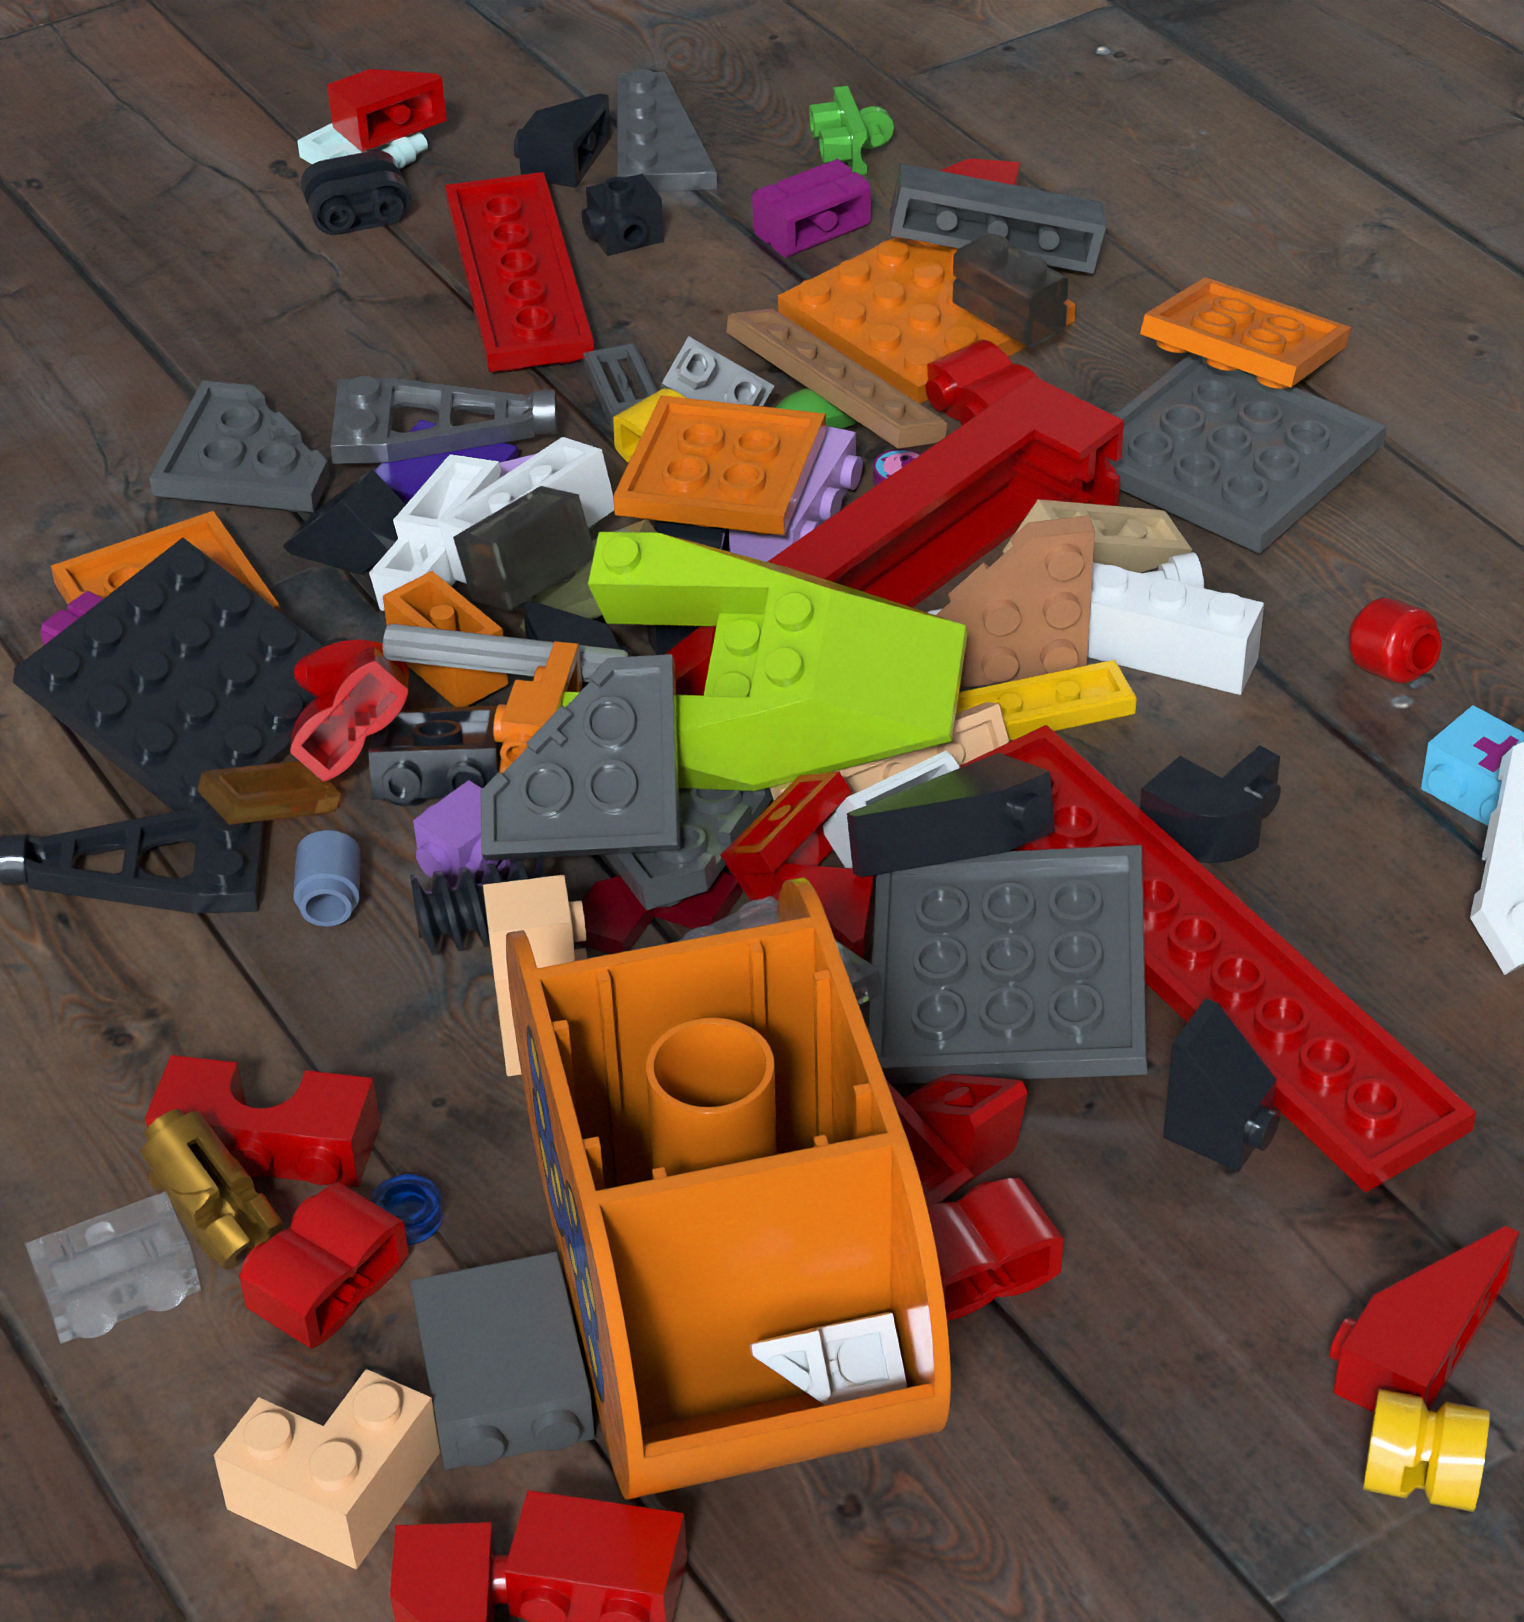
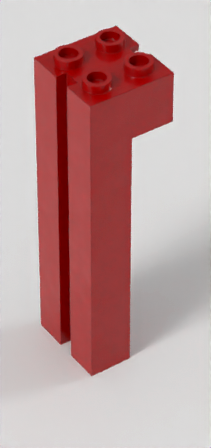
[767,376,1124,608]

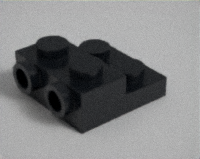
[368,706,502,806]

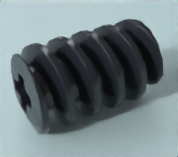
[410,856,545,955]

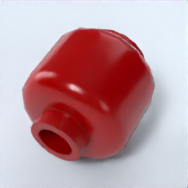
[1349,597,1442,684]

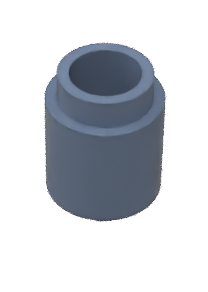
[293,830,361,927]

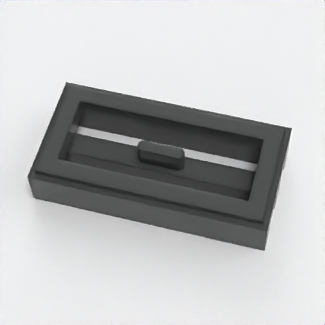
[583,343,657,429]

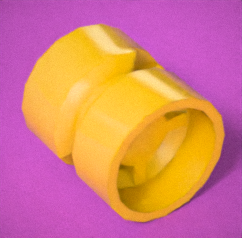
[1363,1389,1490,1512]

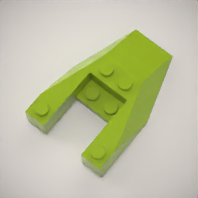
[562,532,968,791]

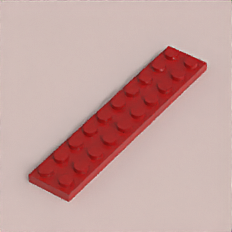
[959,725,1477,1193]

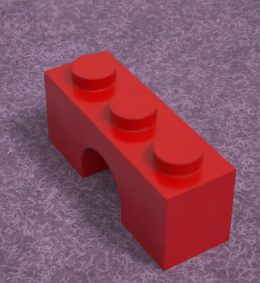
[145,1055,381,1188]

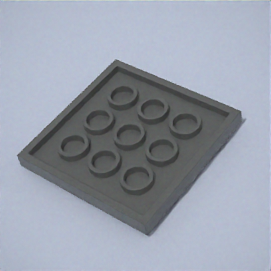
[1110,353,1386,554]
[868,845,1148,1084]

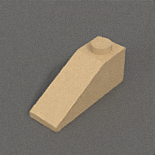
[1003,500,1192,573]

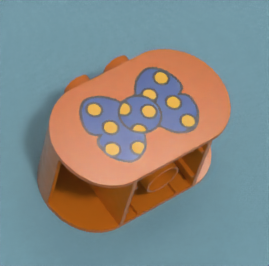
[506,877,951,1500]

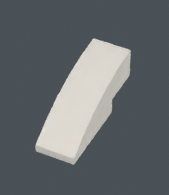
[369,454,501,611]

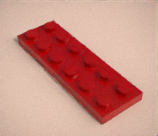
[445,172,594,372]

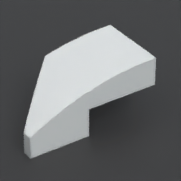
[749,1312,907,1406]

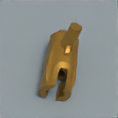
[140,1108,285,1270]

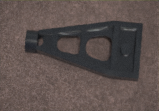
[0,805,267,913]

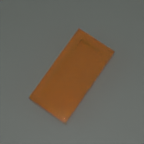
[197,761,341,825]

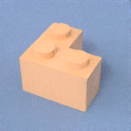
[483,875,587,1076]
[214,1369,440,1570]

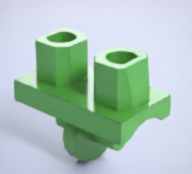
[809,86,894,175]

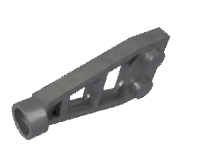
[330,376,557,464]

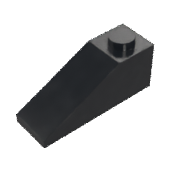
[847,753,1055,877]

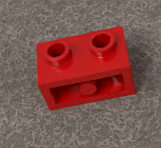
[504,1490,687,1622]

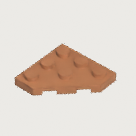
[936,515,1095,688]

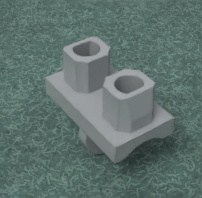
[661,336,774,406]

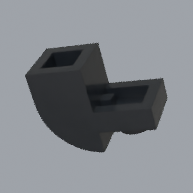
[1140,745,1281,863]

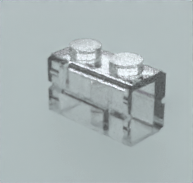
[25,1191,201,1344]

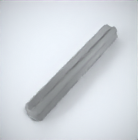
[382,624,628,683]

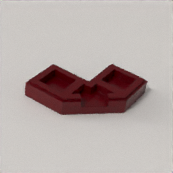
[575,872,742,954]

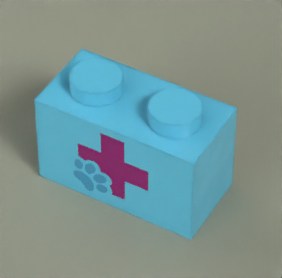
[1421,705,1524,826]

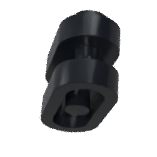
[301,150,412,235]

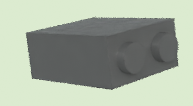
[410,1251,595,1470]

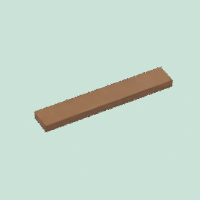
[726,308,948,449]

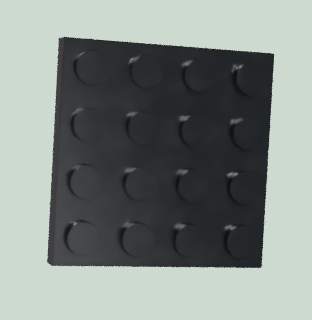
[13,538,324,812]

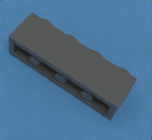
[890,163,1106,274]

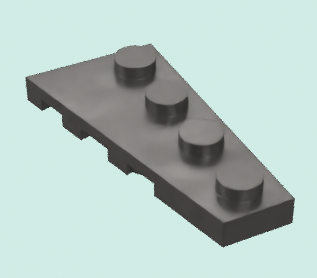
[617,69,717,191]

